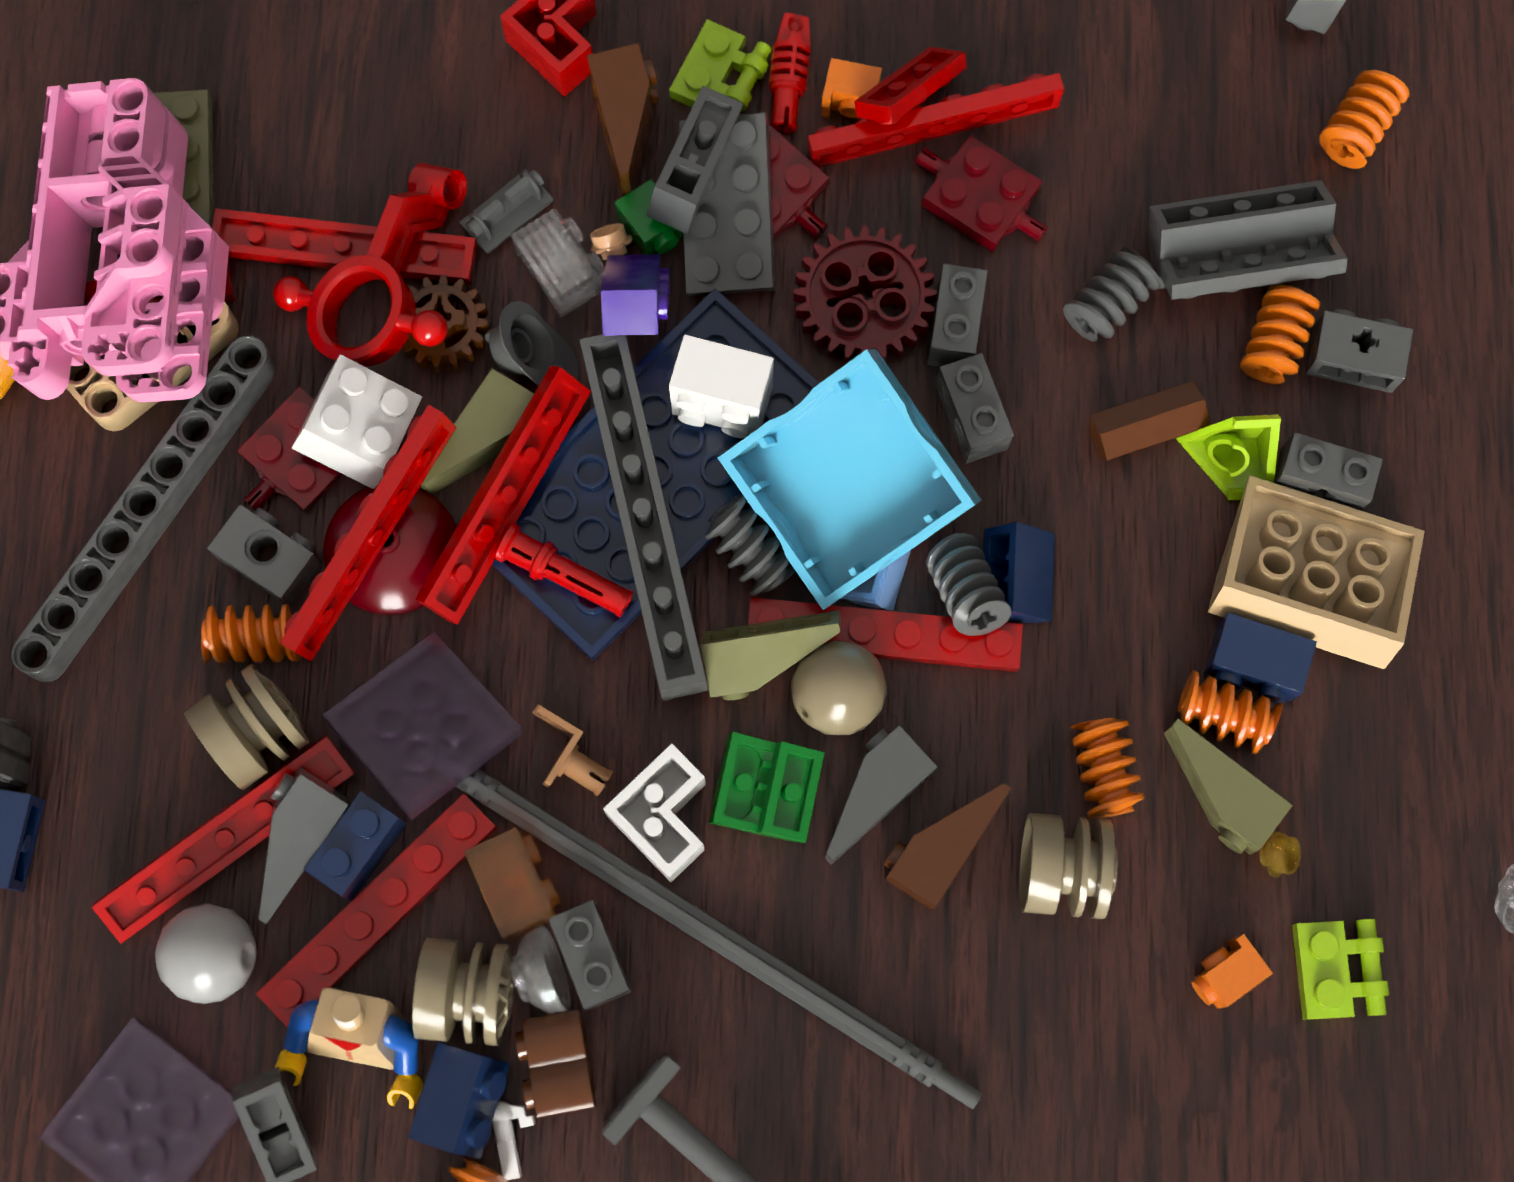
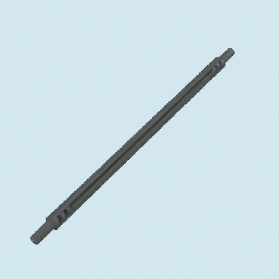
[416,741,982,1109]

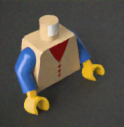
[275,988,423,1109]

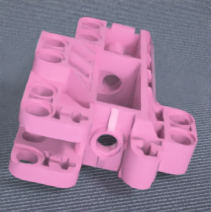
[0,78,229,402]

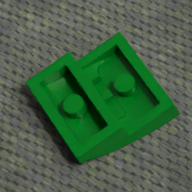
[708,732,825,843]

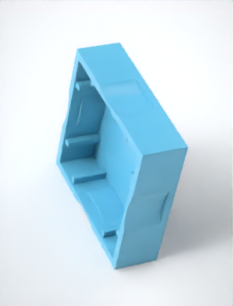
[718,349,982,610]

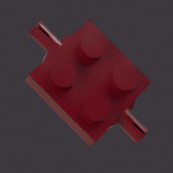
[769,124,830,240]
[915,135,1048,252]
[237,386,343,513]

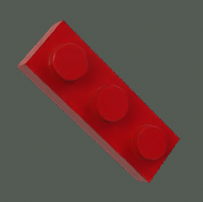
[854,47,967,125]

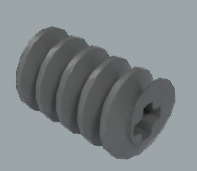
[1063,247,1161,341]
[704,494,796,597]
[926,533,1011,636]

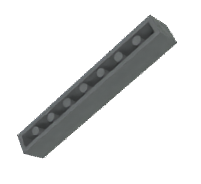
[579,334,708,701]

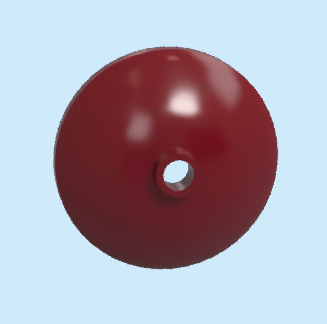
[323,485,456,615]

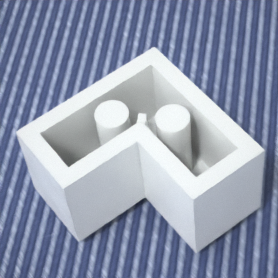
[603,744,706,883]

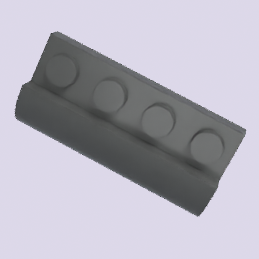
[1148,180,1348,300]

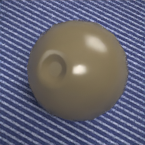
[791,641,887,735]

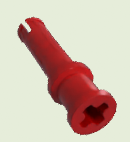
[495,523,634,617]

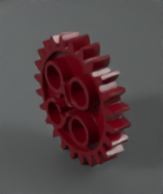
[793,225,937,364]

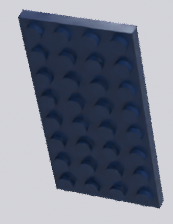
[492,288,820,661]

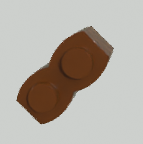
[515,1009,597,1118]

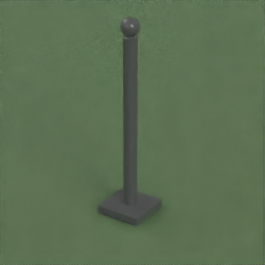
[602,1053,758,1182]

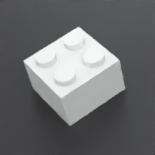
[669,334,774,438]
[292,354,422,489]

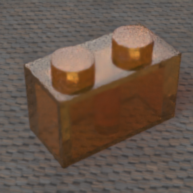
[464,827,561,941]

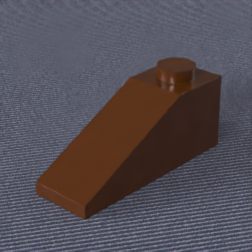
[884,783,1011,910]

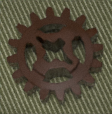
[401,275,490,373]

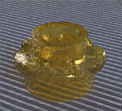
[1260,831,1301,878]

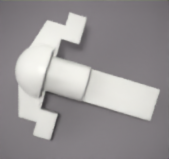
[492,1101,536,1180]

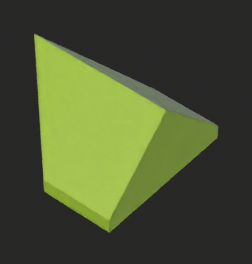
[1176,414,1281,501]

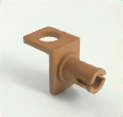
[532,704,613,796]

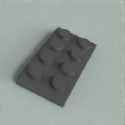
[679,113,776,297]

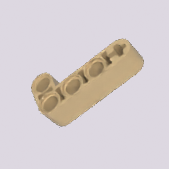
[66,301,239,431]

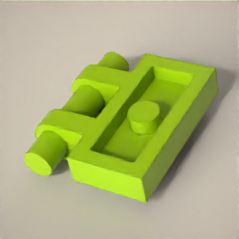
[669,19,772,111]
[1292,919,1389,1020]

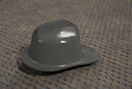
[485,301,579,386]

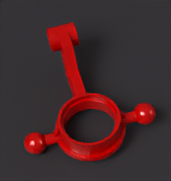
[273,163,467,367]

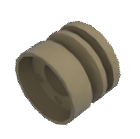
[184,664,309,790]
[1019,813,1118,919]
[412,938,515,1046]

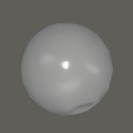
[155,904,257,1004]

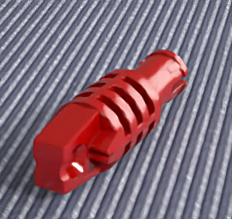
[769,13,811,134]

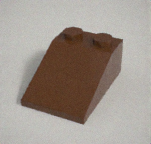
[587,43,659,198]

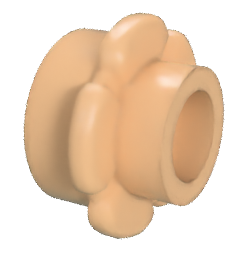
[590,223,632,260]

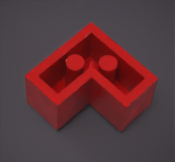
[500,0,597,97]

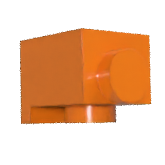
[821,58,882,119]
[1191,934,1273,1009]

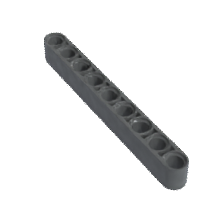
[11,336,277,682]

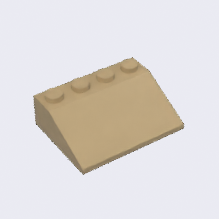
[1208,475,1425,669]

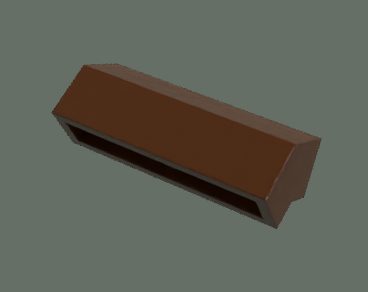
[1089,381,1211,461]

